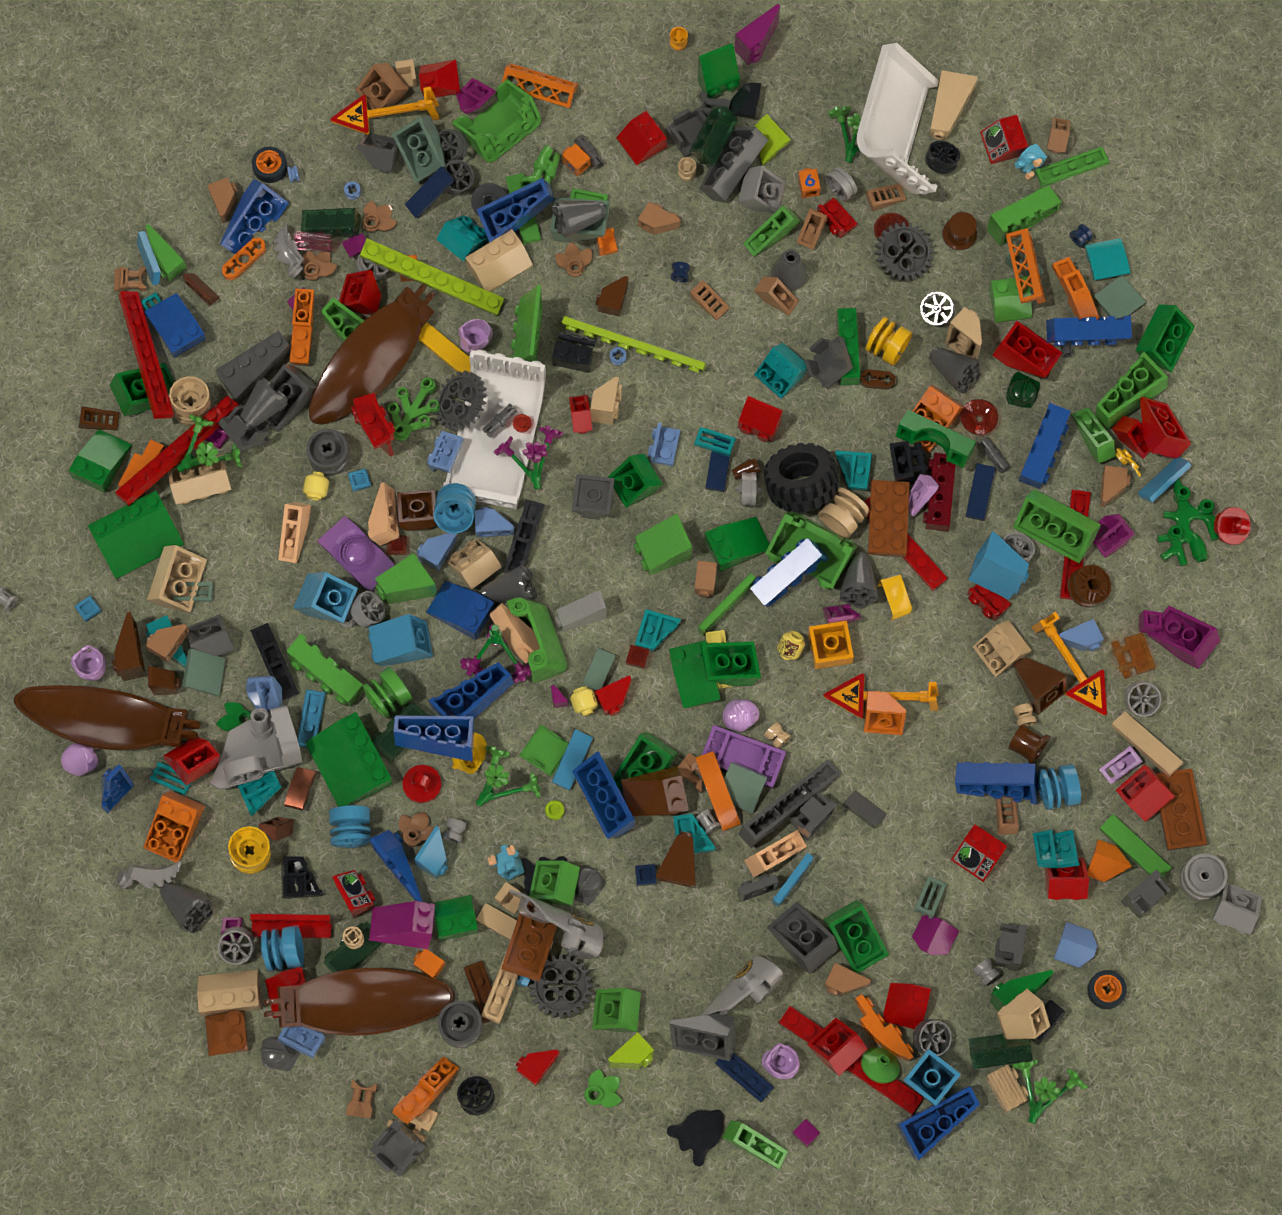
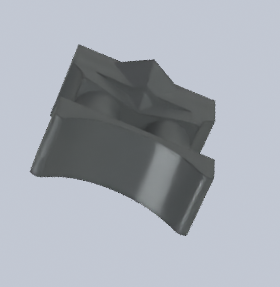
[694,91,731,122]

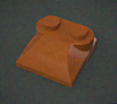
[205,1010,249,1056]

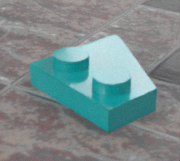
[835,450,872,491]
[237,771,281,816]
[673,814,716,854]

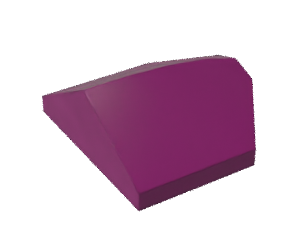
[456,78,495,114]
[1093,514,1135,558]
[822,604,862,624]
[912,914,959,956]

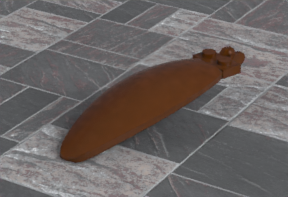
[309,283,435,424]
[14,685,201,750]
[263,968,455,1036]

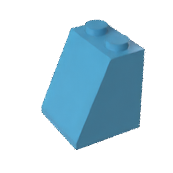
[968,531,1029,600]
[293,572,358,623]
[368,614,433,666]
[904,1049,961,1107]

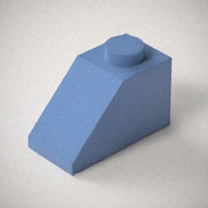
[474,507,514,537]
[417,533,457,571]
[1059,619,1104,652]

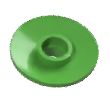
[861,1047,900,1083]

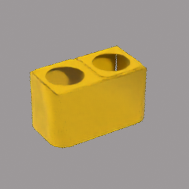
[878,575,912,621]

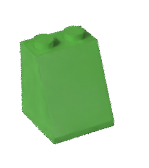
[633,514,692,575]
[375,553,437,604]

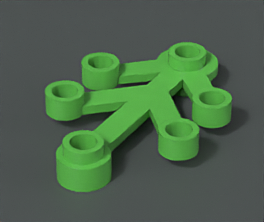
[387,378,440,441]

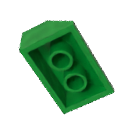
[1135,304,1195,373]

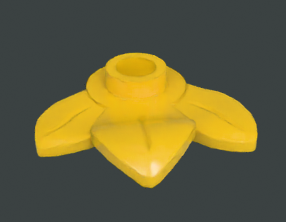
[1115,448,1141,477]

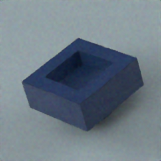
[635,864,657,886]

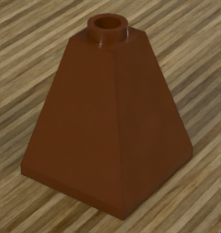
[1014,657,1067,716]
[656,831,696,888]

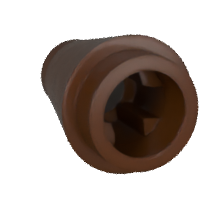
[732,458,761,480]

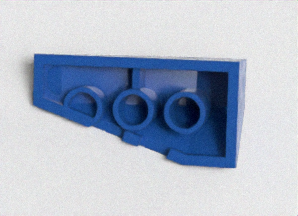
[220,179,289,254]
[101,764,134,814]
[369,830,423,902]

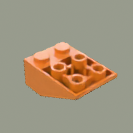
[912,385,964,453]
[143,790,205,863]

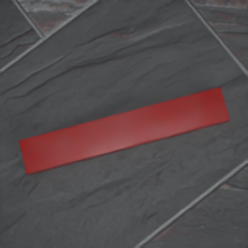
[1060,489,1091,600]

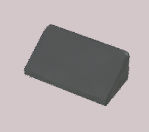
[843,790,886,829]

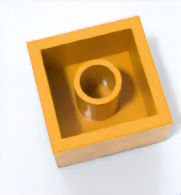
[808,621,854,670]

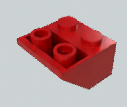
[163,737,220,785]
[1116,764,1175,822]

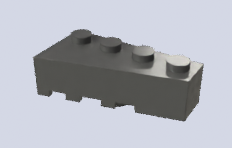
[700,127,768,201]
[216,331,291,405]

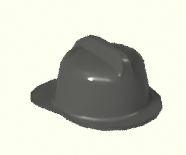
[574,865,605,906]
[261,1036,300,1071]

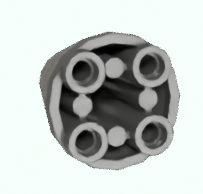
[552,200,606,238]
[771,249,808,291]
[929,347,981,394]
[240,378,288,431]
[840,552,878,609]
[481,565,537,603]
[159,882,214,934]

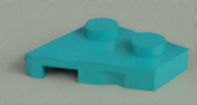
[635,609,681,652]

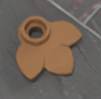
[362,201,397,232]
[555,242,592,277]
[302,250,337,280]
[398,812,434,847]

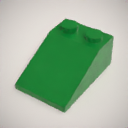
[697,43,740,98]
[109,363,175,416]
[68,429,132,493]
[704,517,769,572]
[669,640,721,709]
[700,641,761,686]
[613,731,678,790]
[823,900,889,973]
[990,970,1054,1012]

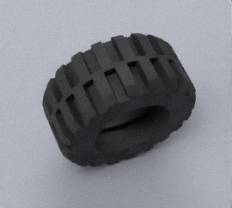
[764,443,839,513]

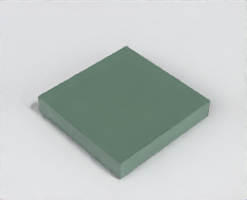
[1093,275,1146,319]
[182,649,226,696]
[724,762,768,813]

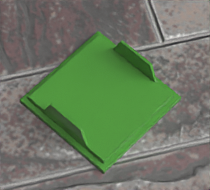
[519,725,569,776]

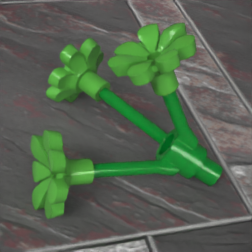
[828,106,862,163]
[177,414,242,472]
[475,746,541,807]
[1012,1059,1088,1124]

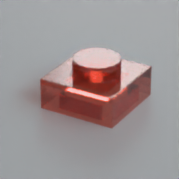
[387,535,407,555]
[626,645,649,669]

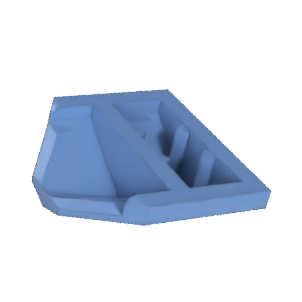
[245,676,282,711]
[1054,922,1097,968]

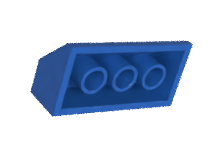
[572,752,635,839]

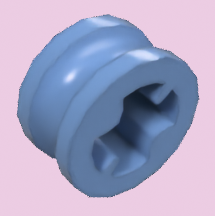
[287,165,300,183]
[344,181,361,200]
[610,347,626,365]

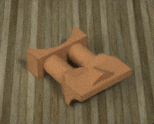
[114,266,147,292]
[678,753,703,793]
[346,1080,378,1119]

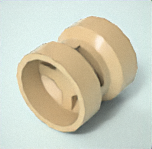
[678,157,696,181]
[1013,703,1037,728]
[764,722,791,749]
[343,926,364,949]

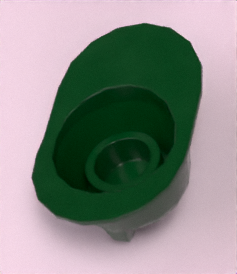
[1006,372,1040,408]

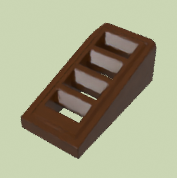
[78,406,119,431]

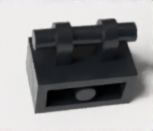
[552,331,596,373]
[890,441,928,484]

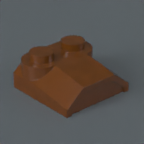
[397,489,436,531]

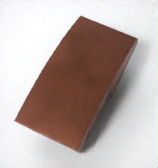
[284,767,316,811]

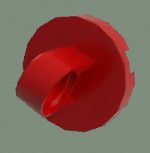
[1214,507,1251,545]
[402,765,442,804]

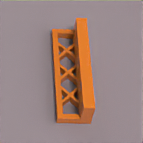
[502,63,578,108]
[1006,228,1046,304]

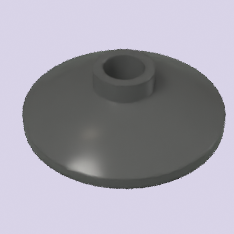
[471,183,507,216]

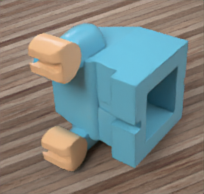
[1015,144,1047,180]
[487,845,524,881]

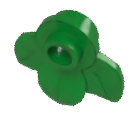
[216,702,251,731]

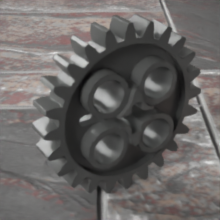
[874,222,934,282]
[434,370,488,431]
[529,954,593,1019]

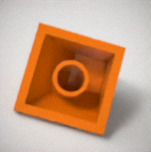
[864,691,906,735]

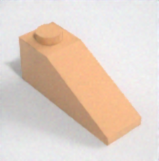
[368,482,399,546]
[278,502,311,563]
[490,603,540,663]
[744,830,807,877]

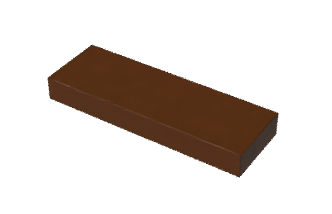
[463,961,503,1024]

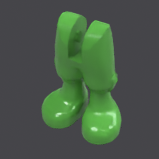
[520,145,561,187]

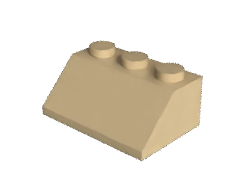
[465,229,533,292]
[945,307,982,359]
[168,454,231,504]
[147,545,207,613]
[197,969,261,1016]

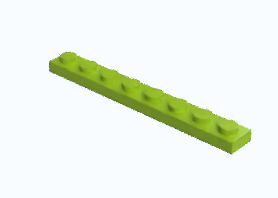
[359,238,504,316]
[562,316,706,373]

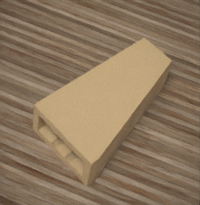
[929,70,977,140]

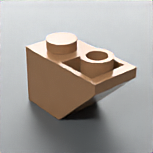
[638,202,681,235]

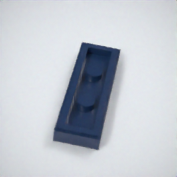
[404,166,455,218]
[705,437,730,492]
[965,463,995,521]
[715,1053,774,1103]

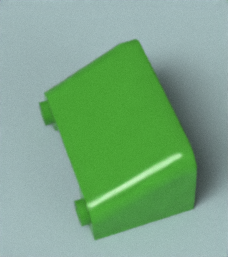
[451,79,541,163]
[765,511,857,590]
[507,597,567,684]

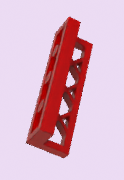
[250,914,332,939]

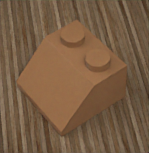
[355,63,409,110]

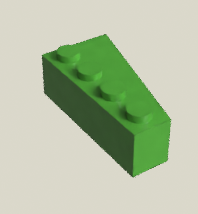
[1096,352,1168,429]
[286,634,363,707]

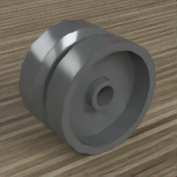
[307,429,350,476]
[438,1001,483,1048]

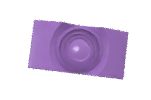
[317,516,395,591]
[702,725,786,788]

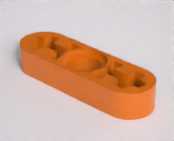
[222,237,266,280]

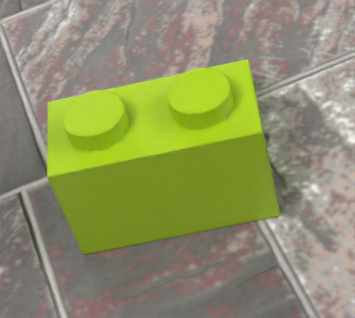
[608,1032,654,1069]

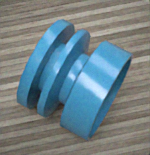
[434,483,476,534]
[1038,764,1081,810]
[329,805,371,848]
[261,925,304,972]

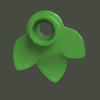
[584,1069,622,1108]

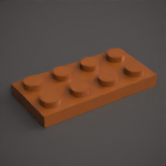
[868,480,910,557]
[1156,768,1207,851]
[501,902,557,981]

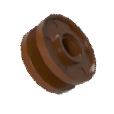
[1067,564,1111,607]

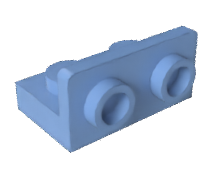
[648,422,680,467]
[427,431,464,473]
[278,1026,325,1059]

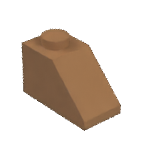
[1047,117,1071,153]
[207,177,238,223]
[754,276,799,315]
[1100,466,1130,507]
[694,561,717,598]
[146,624,190,663]
[824,963,871,997]

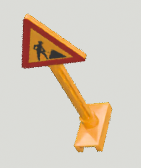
[330,87,440,135]
[1032,611,1107,716]
[823,673,939,719]

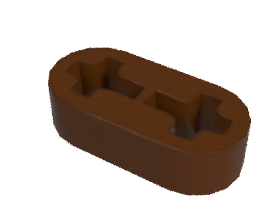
[860,369,896,390]

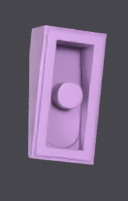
[908,474,939,516]
[1099,746,1143,785]

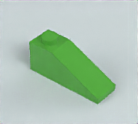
[743,206,801,257]
[145,223,187,281]
[1071,407,1116,463]
[722,1120,788,1169]

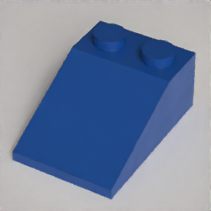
[144,293,206,358]
[426,581,495,640]

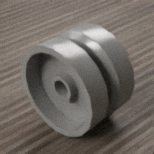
[1179,854,1228,901]

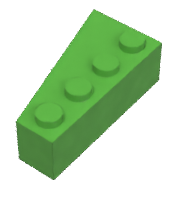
[987,185,1062,246]
[321,298,364,343]

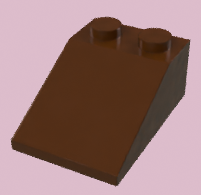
[112,612,146,681]
[621,766,689,816]

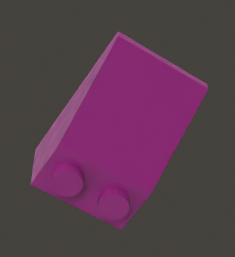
[735,4,780,65]
[1147,606,1220,669]
[369,901,435,949]

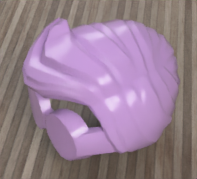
[458,319,493,353]
[71,645,106,681]
[723,699,759,732]
[61,743,98,776]
[762,1043,800,1080]

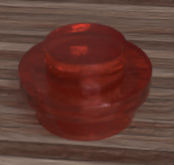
[513,414,532,433]

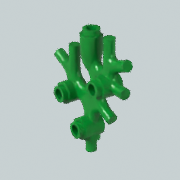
[1157,477,1219,567]

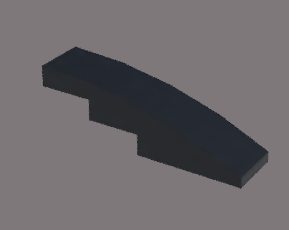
[504,499,545,573]
[250,623,299,701]

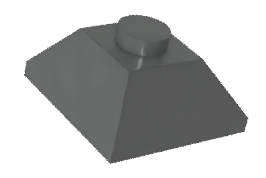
[358,133,399,173]
[187,614,234,656]

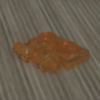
[1111,632,1156,679]

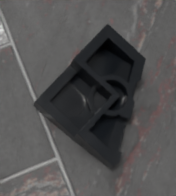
[727,83,762,119]
[281,856,322,899]

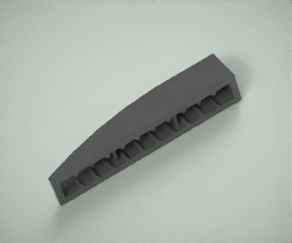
[738,760,841,848]

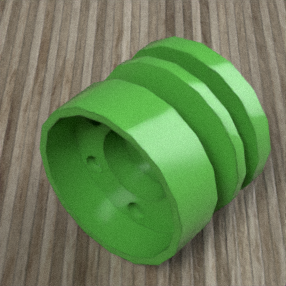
[362,667,413,719]

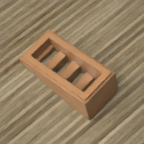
[865,184,906,212]
[690,280,730,321]
[995,797,1019,835]

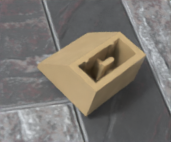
[590,377,622,425]
[446,539,502,590]
[973,620,1032,677]
[997,989,1050,1040]

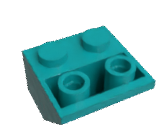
[436,215,489,262]
[754,343,808,399]

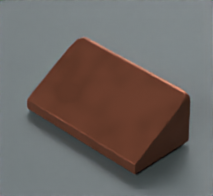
[183,273,219,306]
[258,817,294,841]

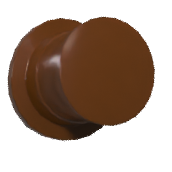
[942,212,977,250]
[1008,724,1051,764]

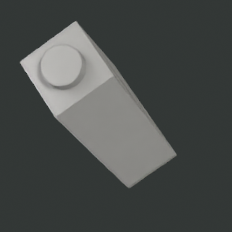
[554,590,607,632]

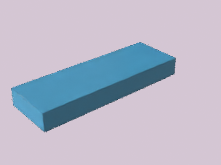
[137,231,161,285]
[1138,457,1191,502]
[297,690,326,748]
[551,729,593,791]
[772,853,813,907]

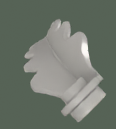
[274,223,304,279]
[117,861,182,889]

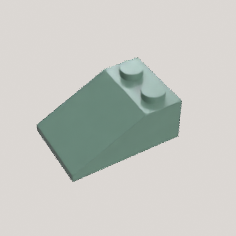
[392,116,446,183]
[550,198,610,242]

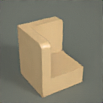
[395,59,417,88]
[495,882,521,914]

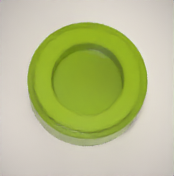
[545,800,565,821]

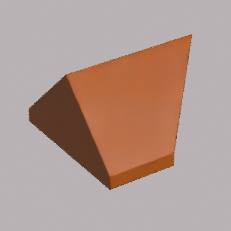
[1087,839,1132,882]

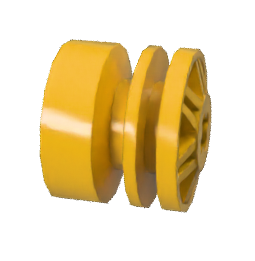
[865,317,913,366]
[228,826,271,874]

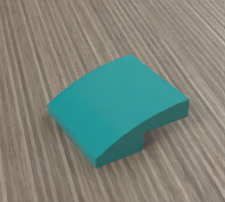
[1084,238,1131,281]
[1033,829,1079,868]

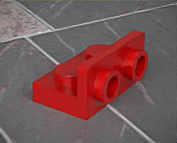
[817,197,857,238]
[356,402,396,449]
[967,584,1011,621]

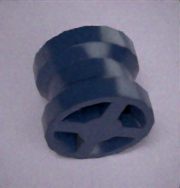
[1069,224,1093,247]
[670,262,690,283]

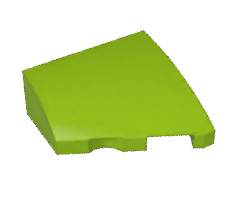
[754,114,791,165]

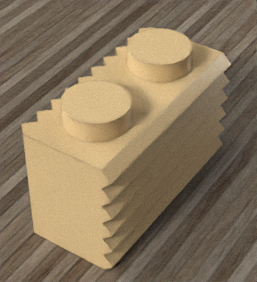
[985,1064,1029,1113]

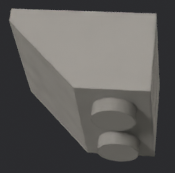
[738,165,786,214]
[1213,882,1262,934]

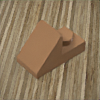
[796,208,827,250]

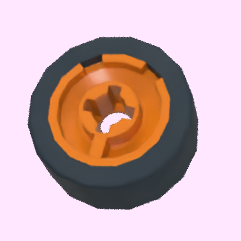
[252,146,287,183]
[1087,970,1127,1010]

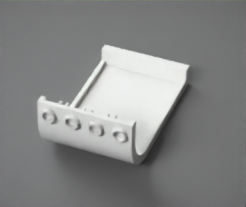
[857,43,939,194]
[443,350,546,510]

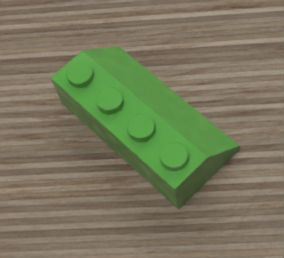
[1013,489,1101,563]

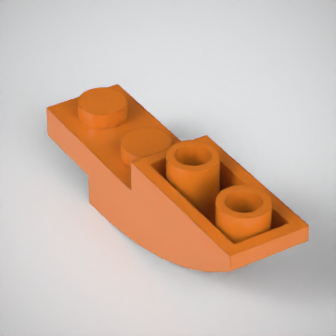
[1052,257,1099,320]
[290,288,314,365]
[854,994,914,1062]
[392,1056,459,1125]

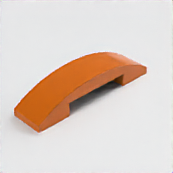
[695,751,741,831]

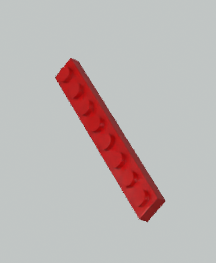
[118,291,174,419]
[115,396,239,506]
[779,1006,923,1115]

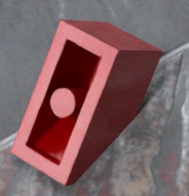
[569,395,592,434]
[1112,416,1150,459]
[595,675,631,716]
[515,1049,560,1086]

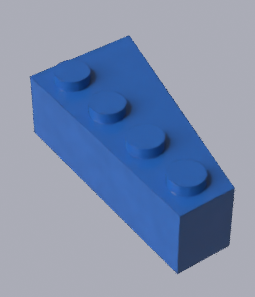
[476,178,555,242]
[896,1086,980,1161]

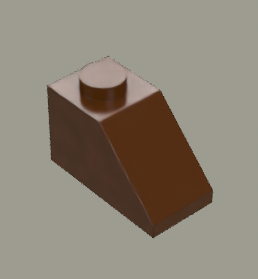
[595,276,629,317]
[148,667,181,695]

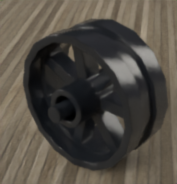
[925,140,960,174]
[457,1076,495,1116]

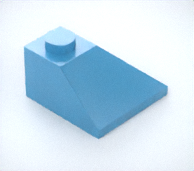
[415,826,448,879]

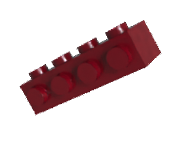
[922,452,956,532]

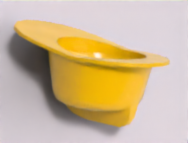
[452,733,487,774]

